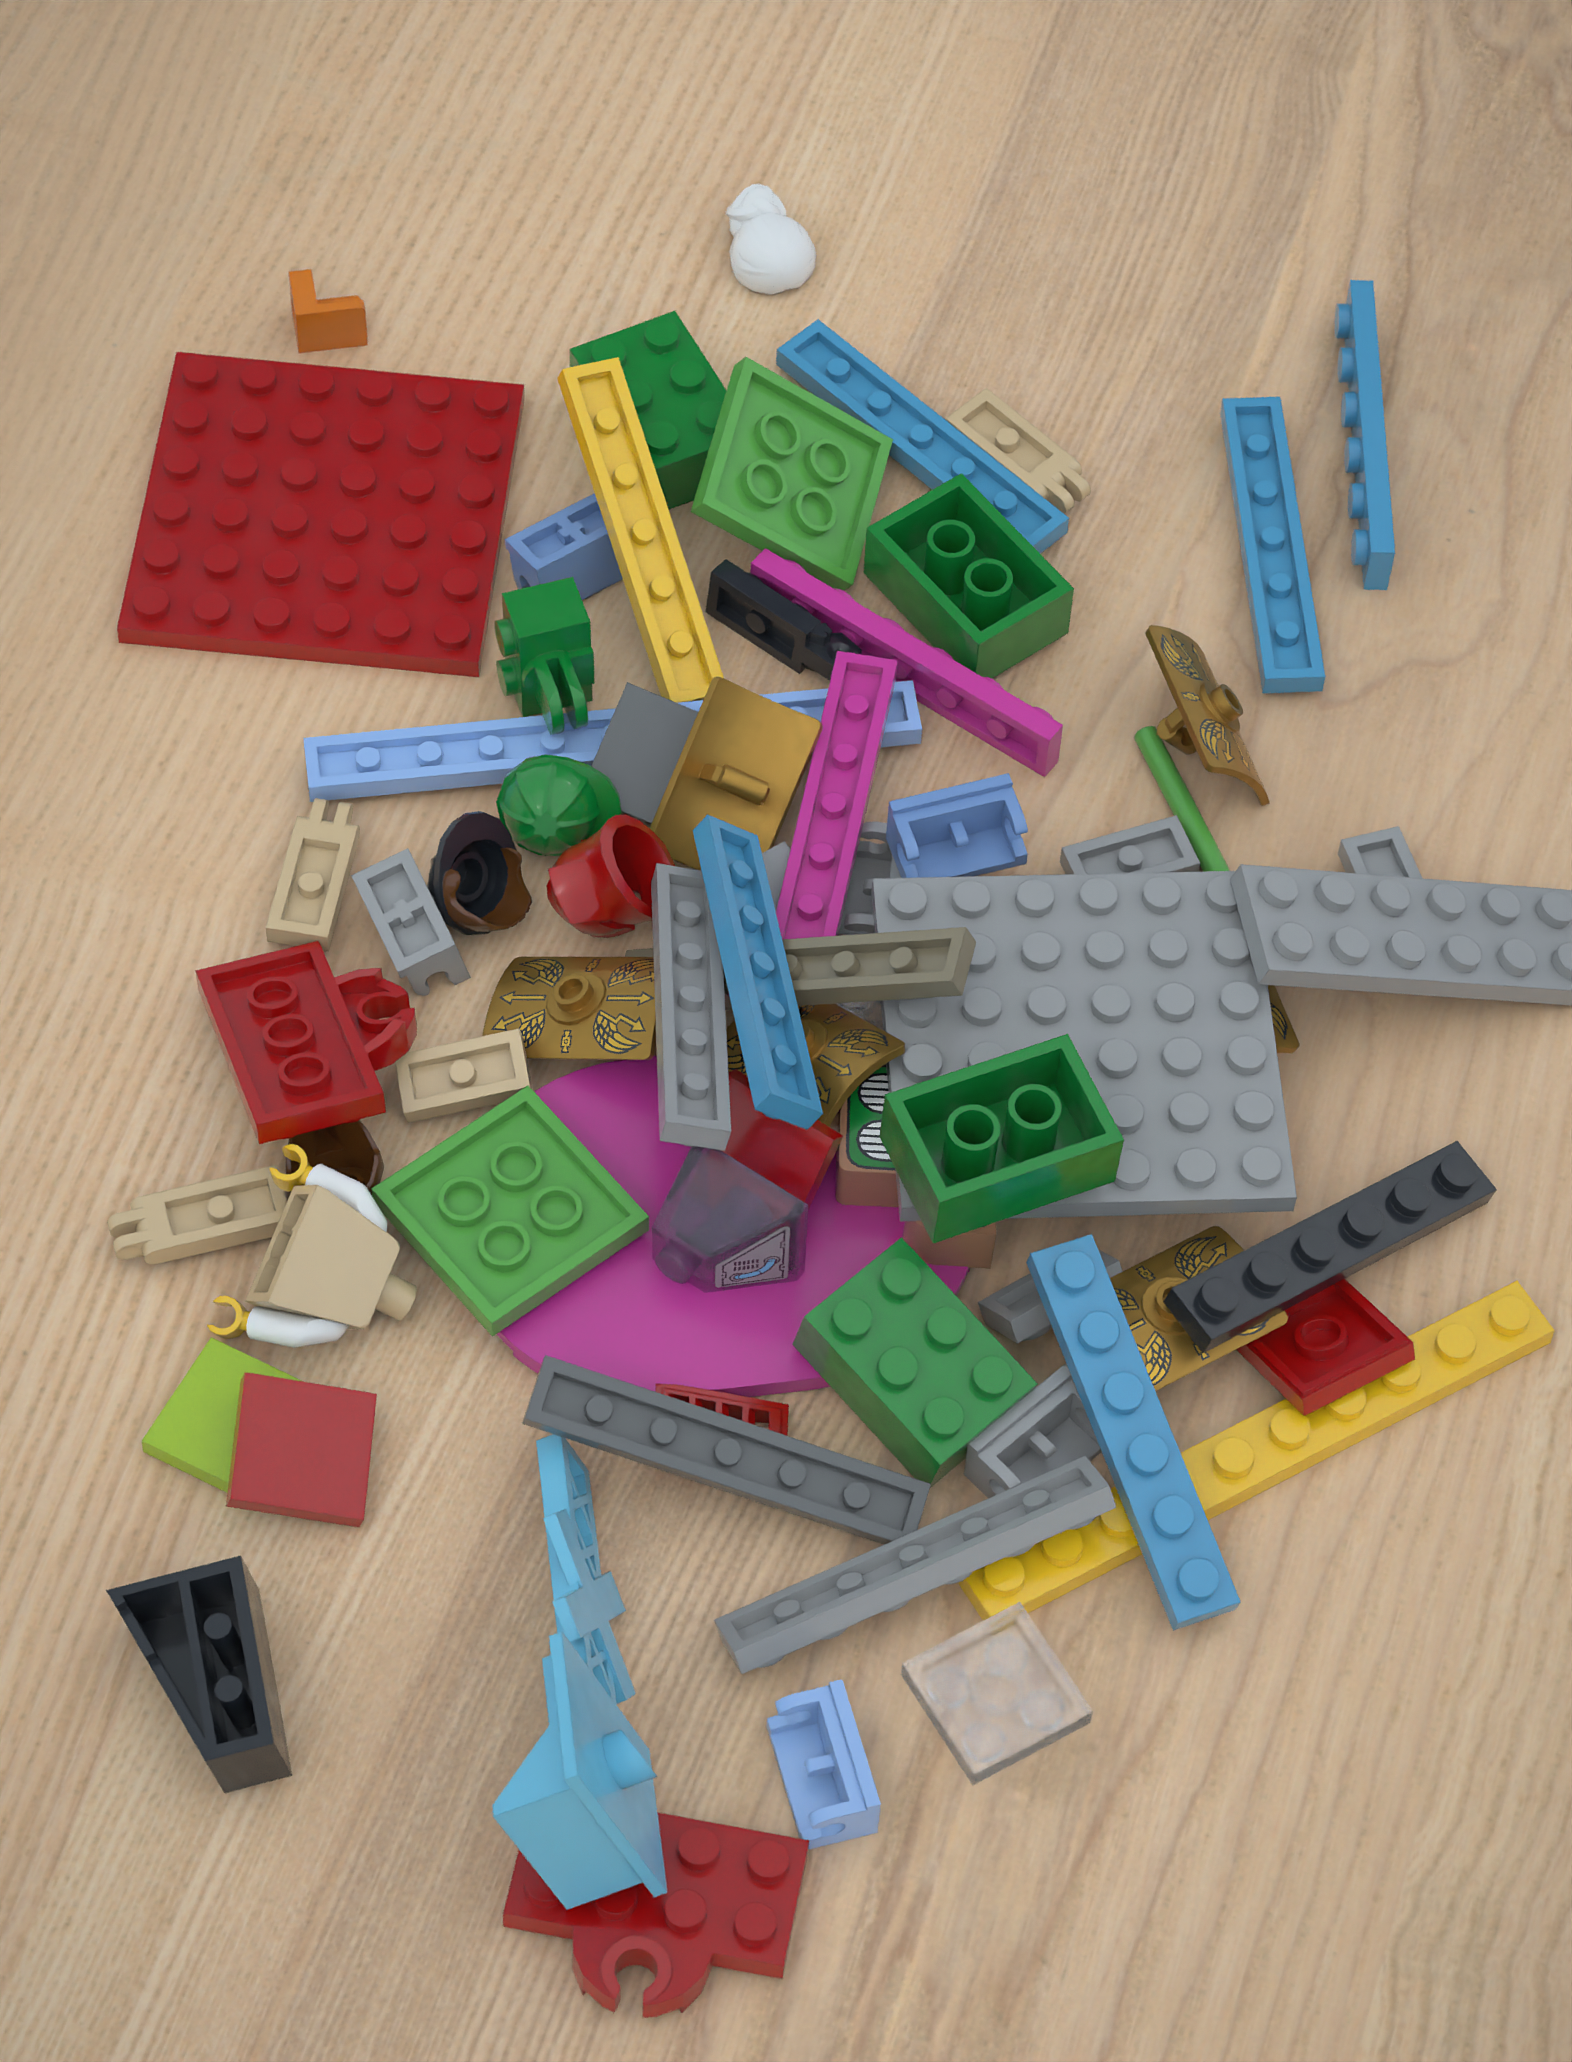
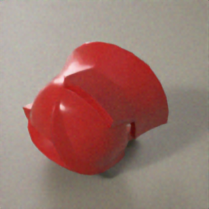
[546,815,675,938]

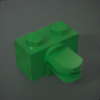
[494,577,595,735]

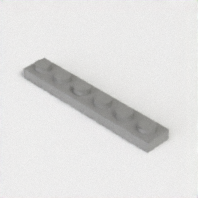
[651,863,731,1151]
[714,1456,1116,1674]

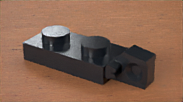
[705,559,862,681]

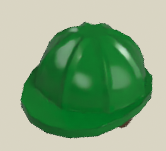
[496,754,622,856]

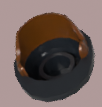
[427,811,532,935]

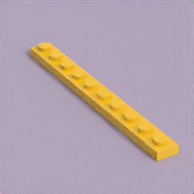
[958,1280,1555,1632]

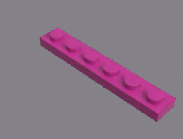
[750,548,1063,777]
[776,651,898,939]

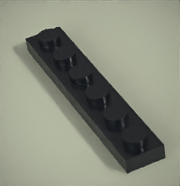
[1163,1141,1497,1353]

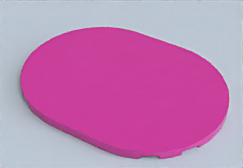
[497,1056,970,1397]

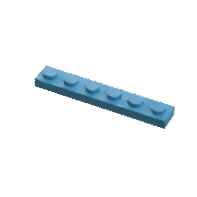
[1334,280,1395,590]
[776,319,1069,554]
[1220,397,1325,694]
[693,814,823,1130]
[1026,1234,1241,1631]

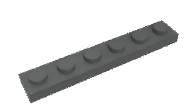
[522,1355,931,1544]

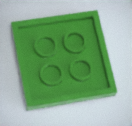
[691,357,893,591]
[371,1086,649,1337]

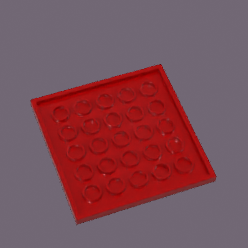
[117,352,525,677]

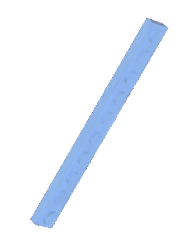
[303,680,922,802]

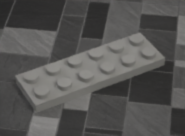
[1230,864,1572,1005]

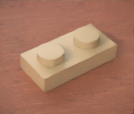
[395,1028,533,1123]

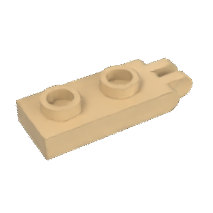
[945,388,1091,514]
[266,798,360,952]
[107,1165,287,1264]

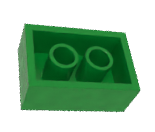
[569,311,727,510]
[863,473,1074,679]
[879,1034,1124,1244]
[792,1237,1038,1488]

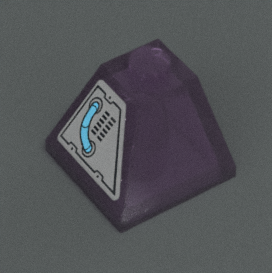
[652,1146,808,1293]

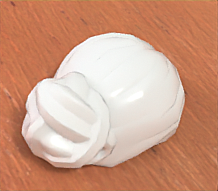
[726,184,816,295]

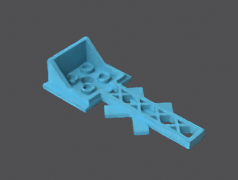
[492,1434,667,1910]

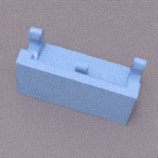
[766,1679,881,1850]

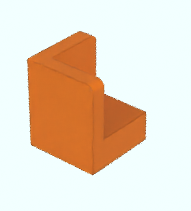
[288,269,368,353]

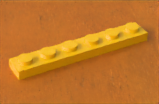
[557,357,724,703]

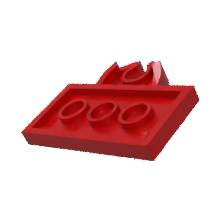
[195,941,417,1144]
[503,1812,809,2018]

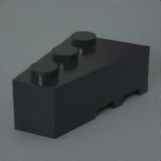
[106,1555,292,1793]

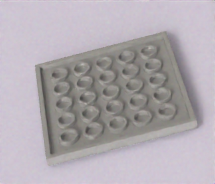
[871,871,1297,1222]

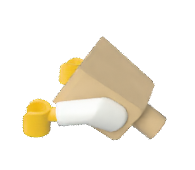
[207,1144,417,1348]

